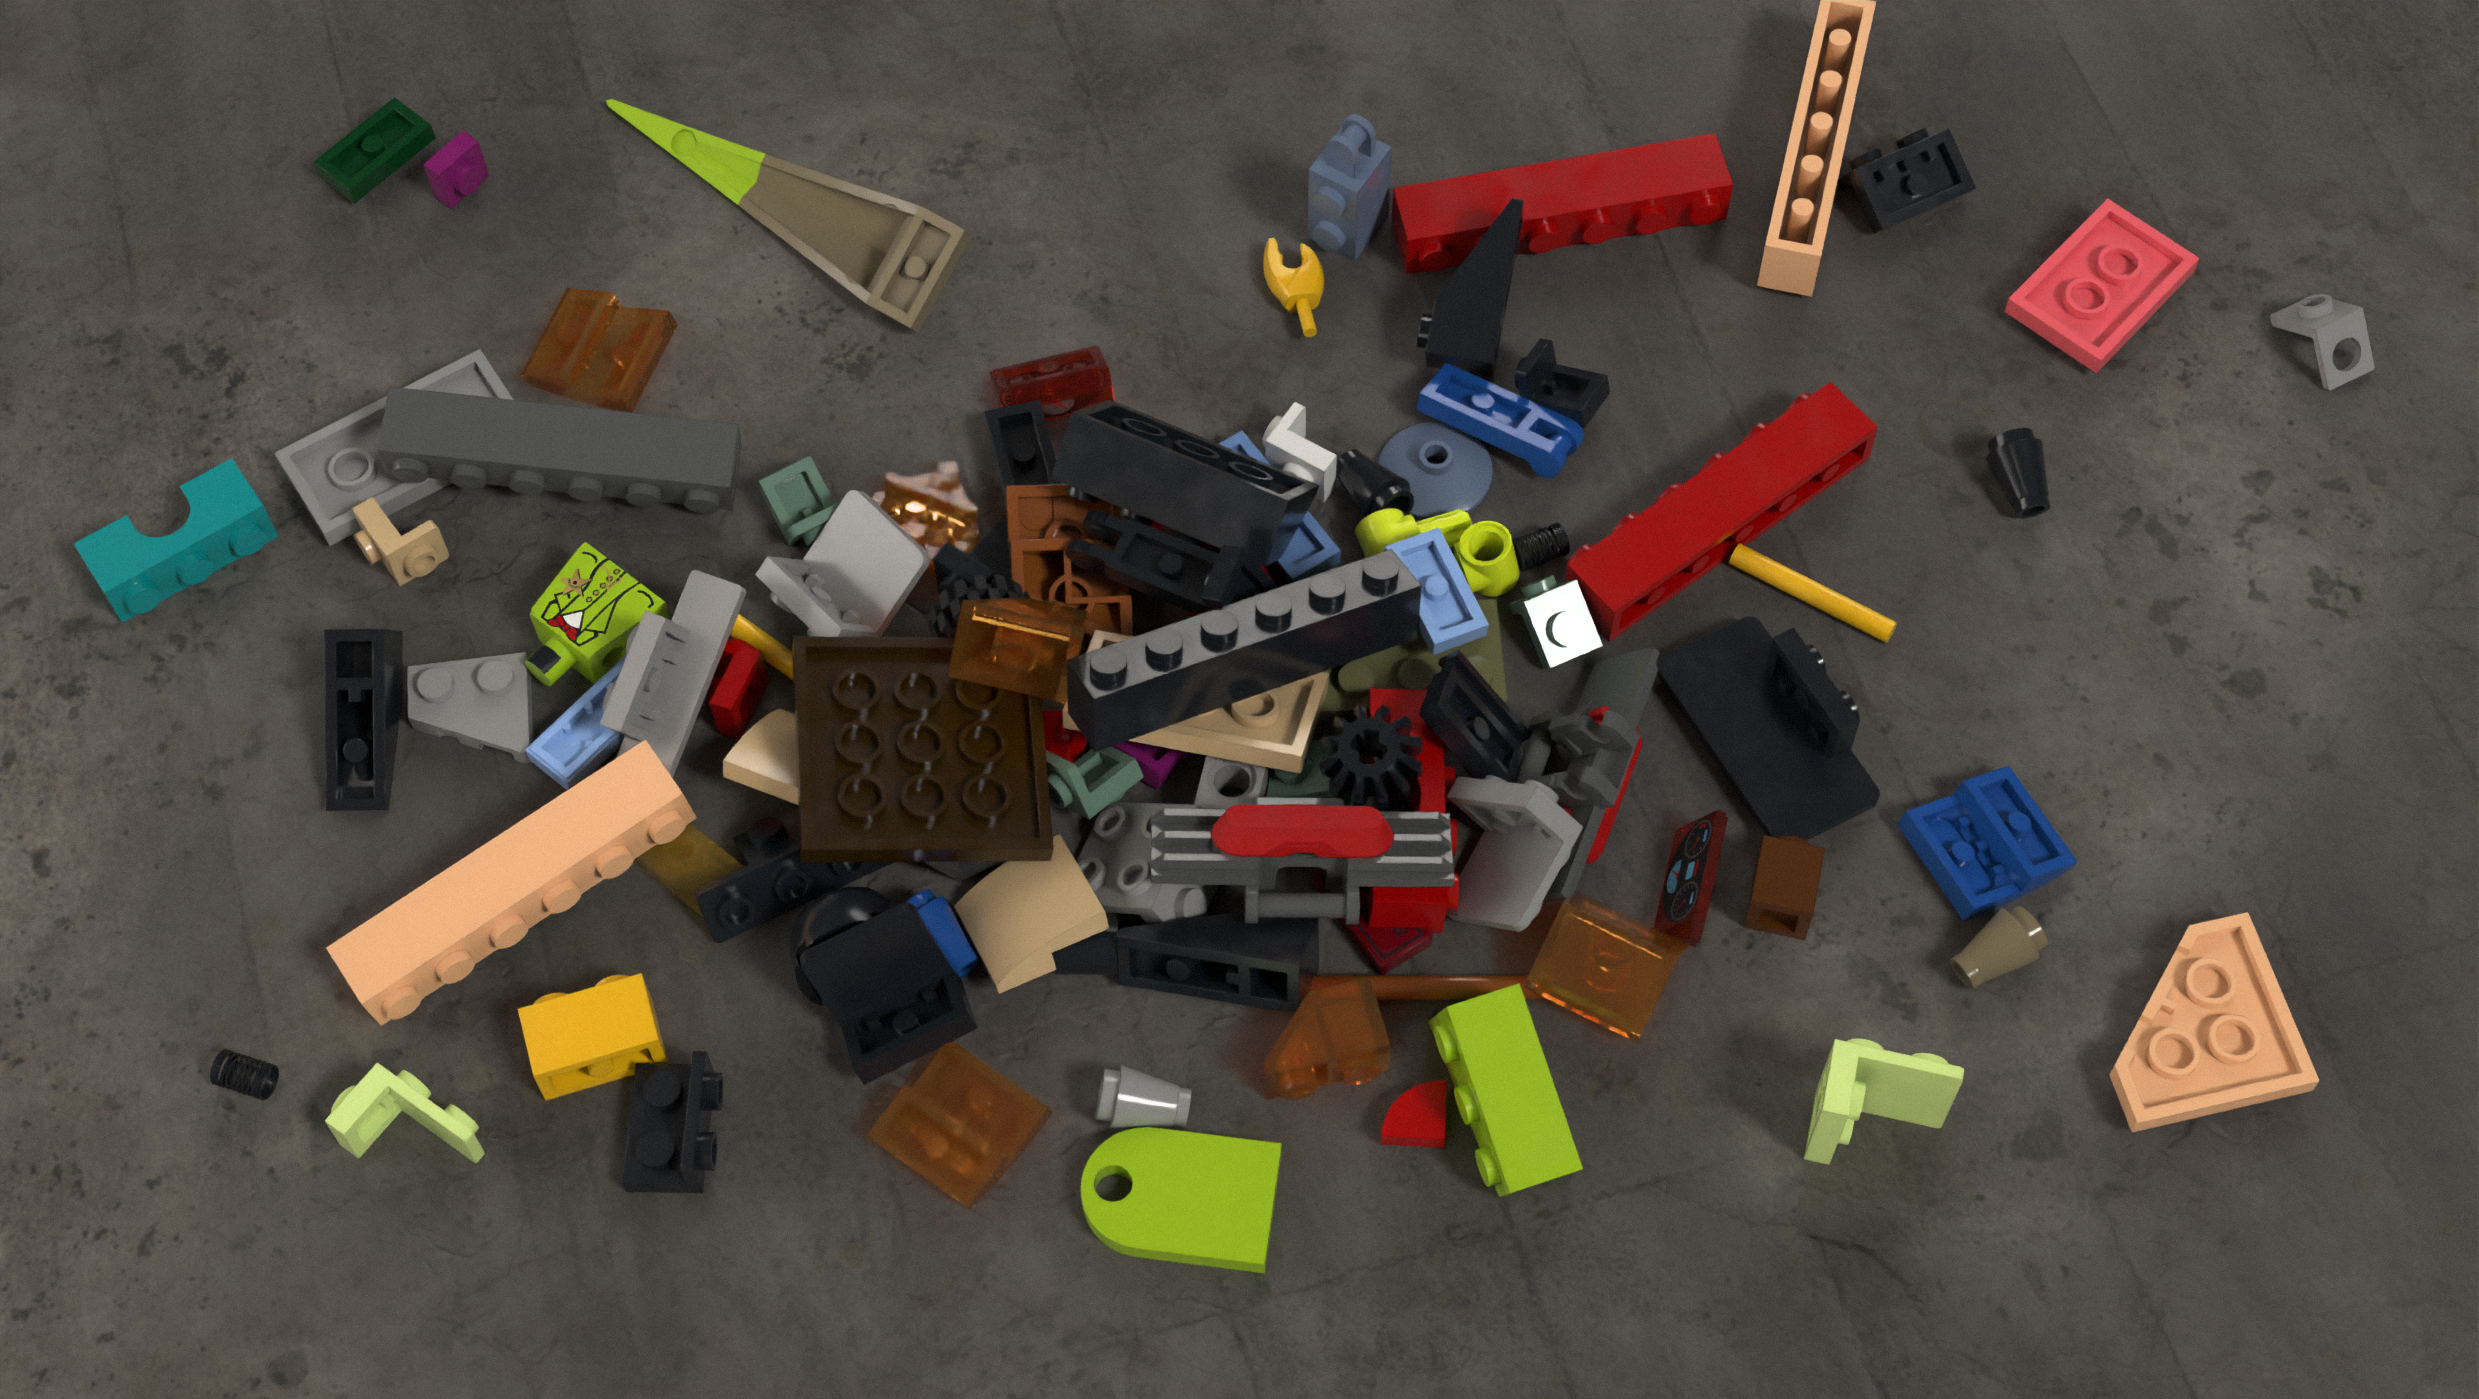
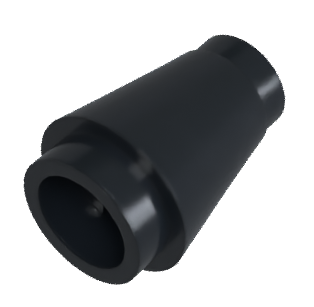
[1986,428,2051,519]
[1336,449,1414,518]

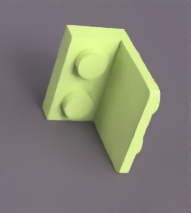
[1804,1039,1964,1165]

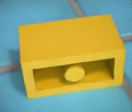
[518,973,668,1101]

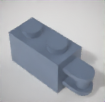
[1308,114,1392,261]

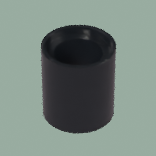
[1054,919,1120,975]

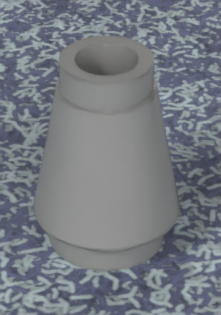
[1095,1065,1191,1128]

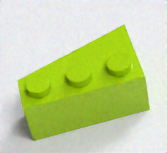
[1428,983,1583,1197]

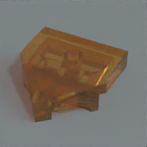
[871,460,979,578]

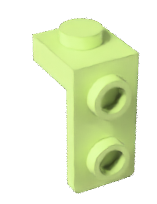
[325,1063,485,1164]

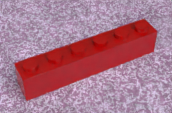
[1391,133,1733,274]
[1565,382,1878,642]

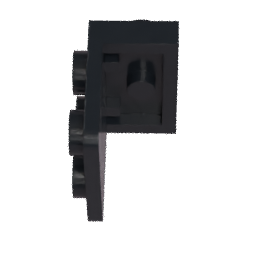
[800,903,978,1085]

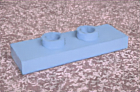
[525,655,627,790]

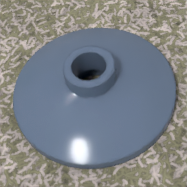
[1378,422,1493,520]

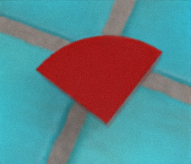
[1380,1080,1447,1148]

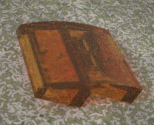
[520,288,678,413]
[867,1041,1053,1210]

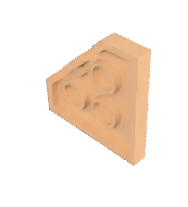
[2109,912,2319,1133]

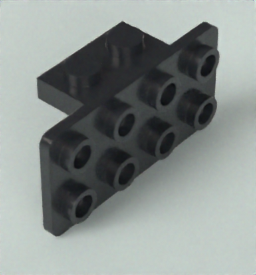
[1657,616,1880,841]

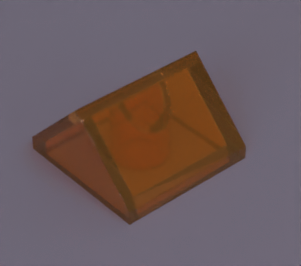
[1524,891,1689,1043]

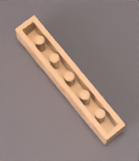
[1757,0,1876,297]
[326,740,697,1026]

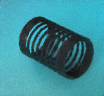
[1512,522,1571,572]
[210,1049,279,1101]

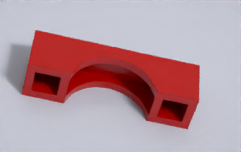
[1366,688,1459,933]

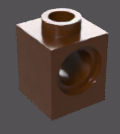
[1744,835,1825,940]

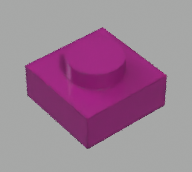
[423,131,489,209]

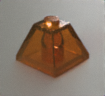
[948,598,1088,703]

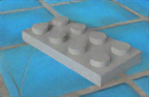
[275,349,514,546]

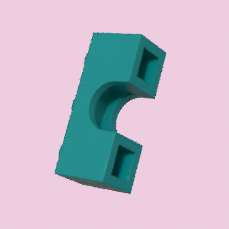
[74,458,279,623]

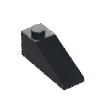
[1417,198,1524,378]
[324,629,403,811]
[1116,911,1319,1014]

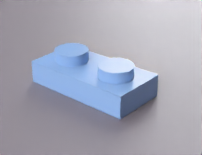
[1384,527,1489,656]

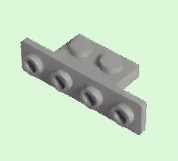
[600,570,746,778]

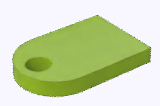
[1081,1127,1282,1274]

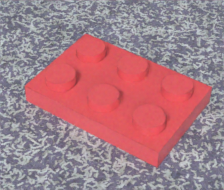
[2004,198,2200,374]

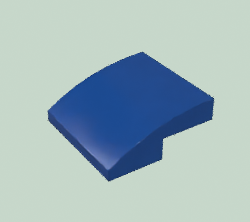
[1897,766,2077,922]

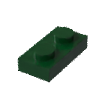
[313,97,436,204]

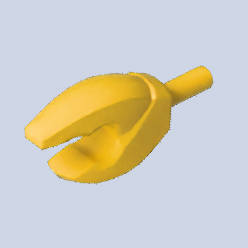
[1263,238,1325,337]

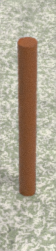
[1306,975,1554,1000]

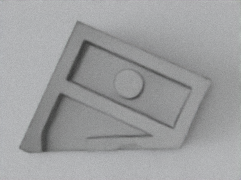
[407,652,533,764]

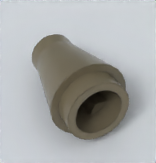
[1950,905,2048,990]

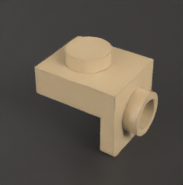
[352,497,449,586]

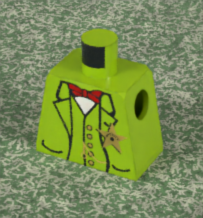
[525,542,671,687]

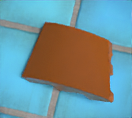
[1005,484,1133,637]

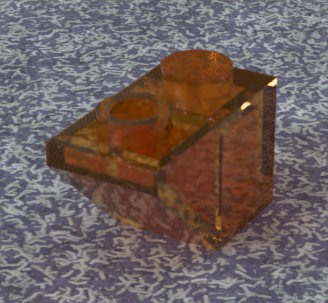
[1263,977,1390,1100]

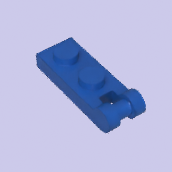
[1417,362,1584,478]

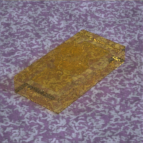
[634,823,745,917]

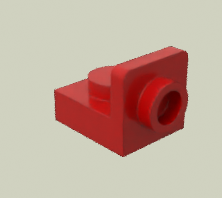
[707,638,770,740]

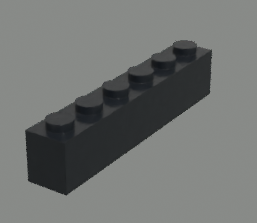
[1067,549,1422,752]

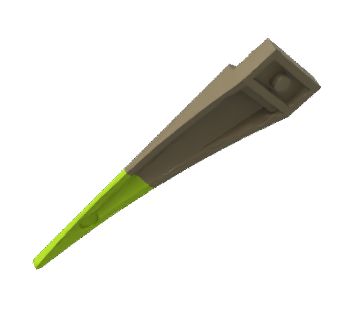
[606,99,973,333]

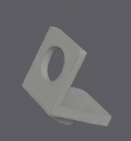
[2270,294,2375,390]

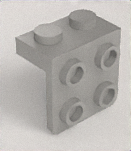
[755,490,930,637]
[1446,775,1583,932]
[1077,802,1218,924]

